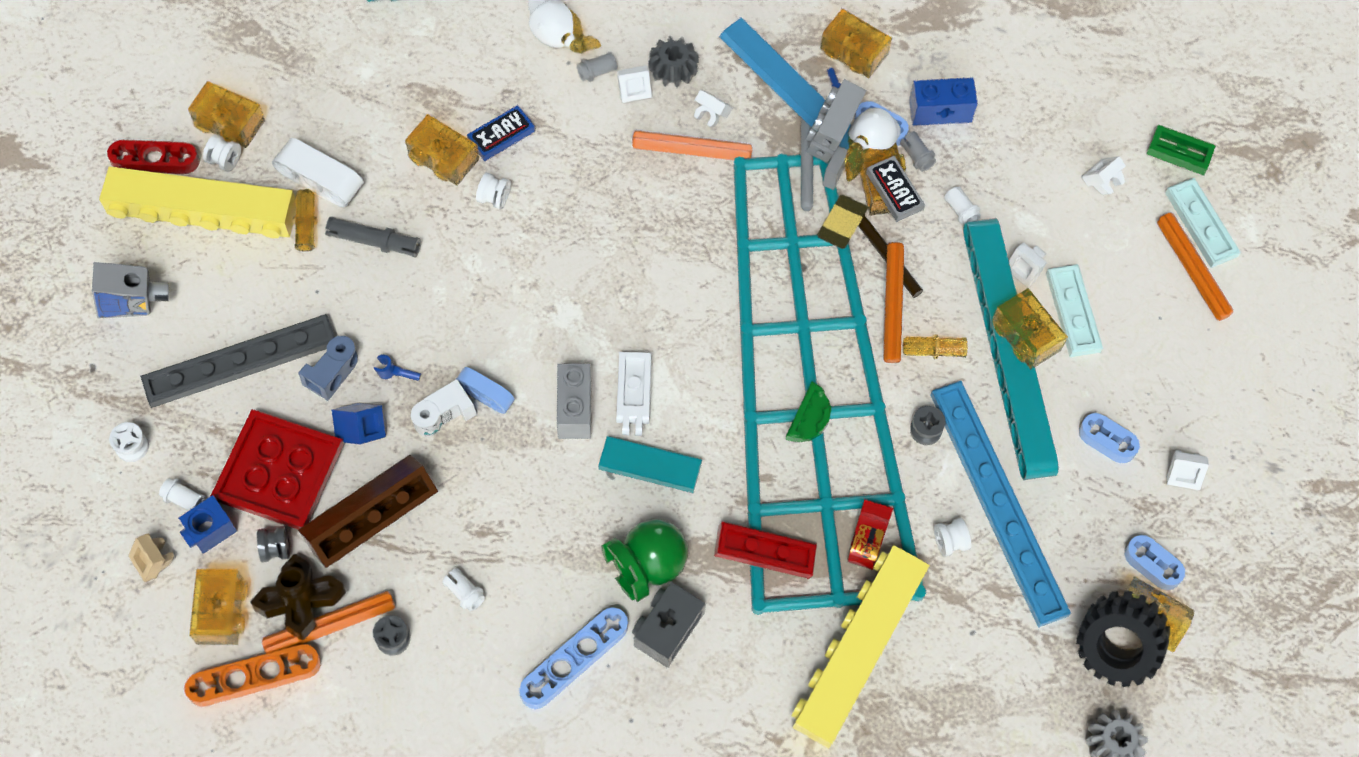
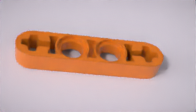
[185,644,321,707]

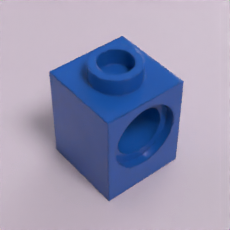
[178,495,237,554]

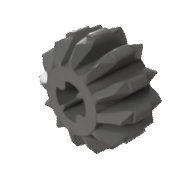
[648,36,699,88]

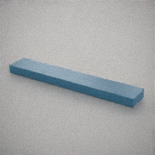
[719,17,869,164]

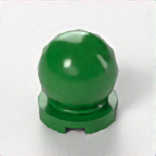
[601,519,688,602]

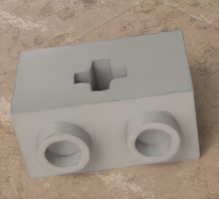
[557,364,591,439]

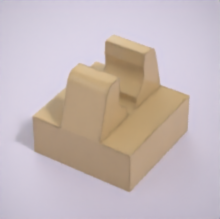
[128,533,174,582]

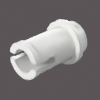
[944,186,981,224]
[159,478,205,511]
[442,568,485,611]

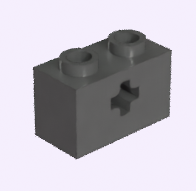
[632,582,706,668]

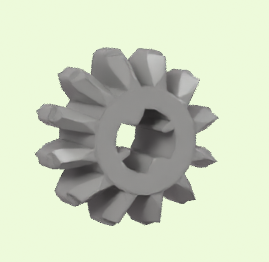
[1086,710,1148,757]

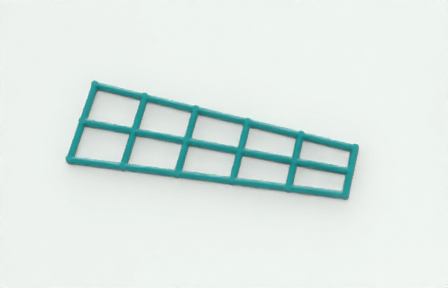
[733,154,926,615]

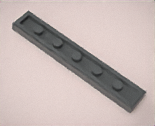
[140,314,335,408]

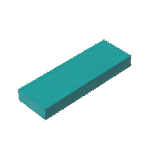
[598,436,702,493]

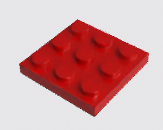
[210,409,344,530]

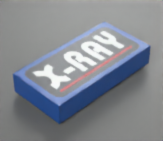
[467,105,535,162]

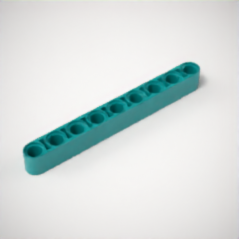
[964,218,1059,480]

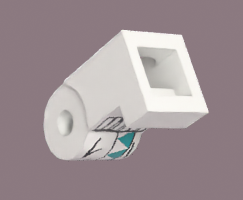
[411,379,477,437]

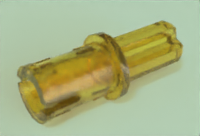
[292,189,318,252]
[902,334,968,359]

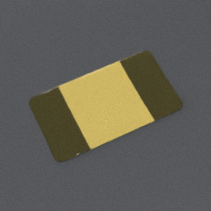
[817,194,868,249]

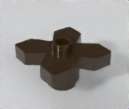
[250,554,346,640]

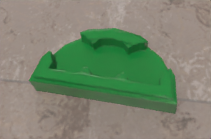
[785,382,832,443]

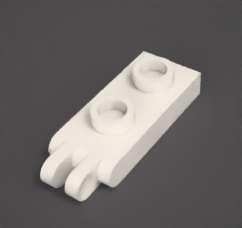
[616,352,651,436]

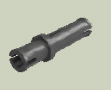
[325,216,421,257]

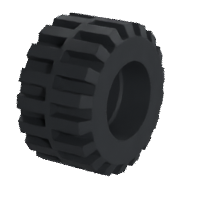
[1077,591,1170,687]

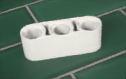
[272,138,363,207]

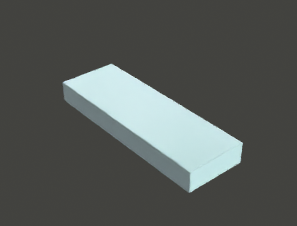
[1165,178,1241,268]
[1046,264,1103,357]

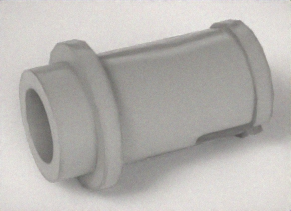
[577,52,617,82]
[900,132,936,171]

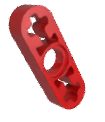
[107,140,200,174]

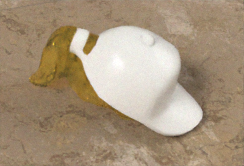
[528,0,601,54]
[845,108,901,182]

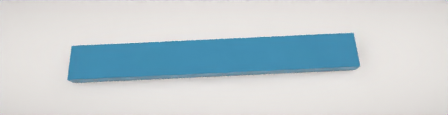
[930,381,1071,628]

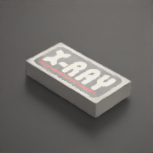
[866,156,925,222]

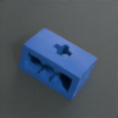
[909,77,978,126]

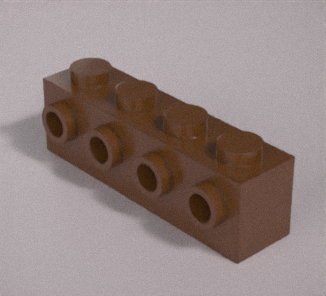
[298,455,439,568]

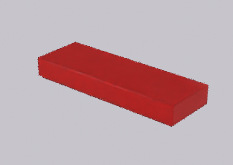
[714,521,817,579]

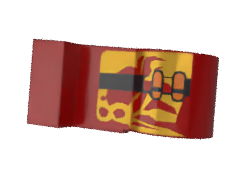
[847,500,894,570]

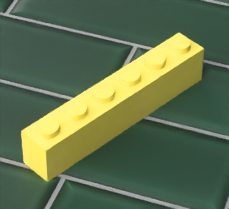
[99,167,298,238]
[791,545,930,749]

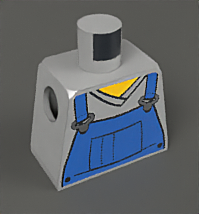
[92,262,169,318]

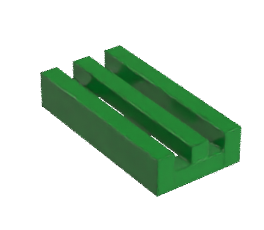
[1147,124,1216,176]

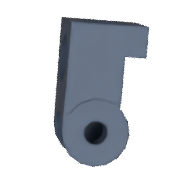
[298,336,358,401]

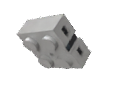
[805,79,866,163]

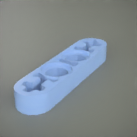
[519,607,628,709]

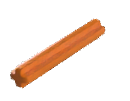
[632,131,752,160]
[1157,212,1233,321]
[883,242,904,363]
[262,591,395,654]

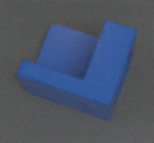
[332,403,386,445]

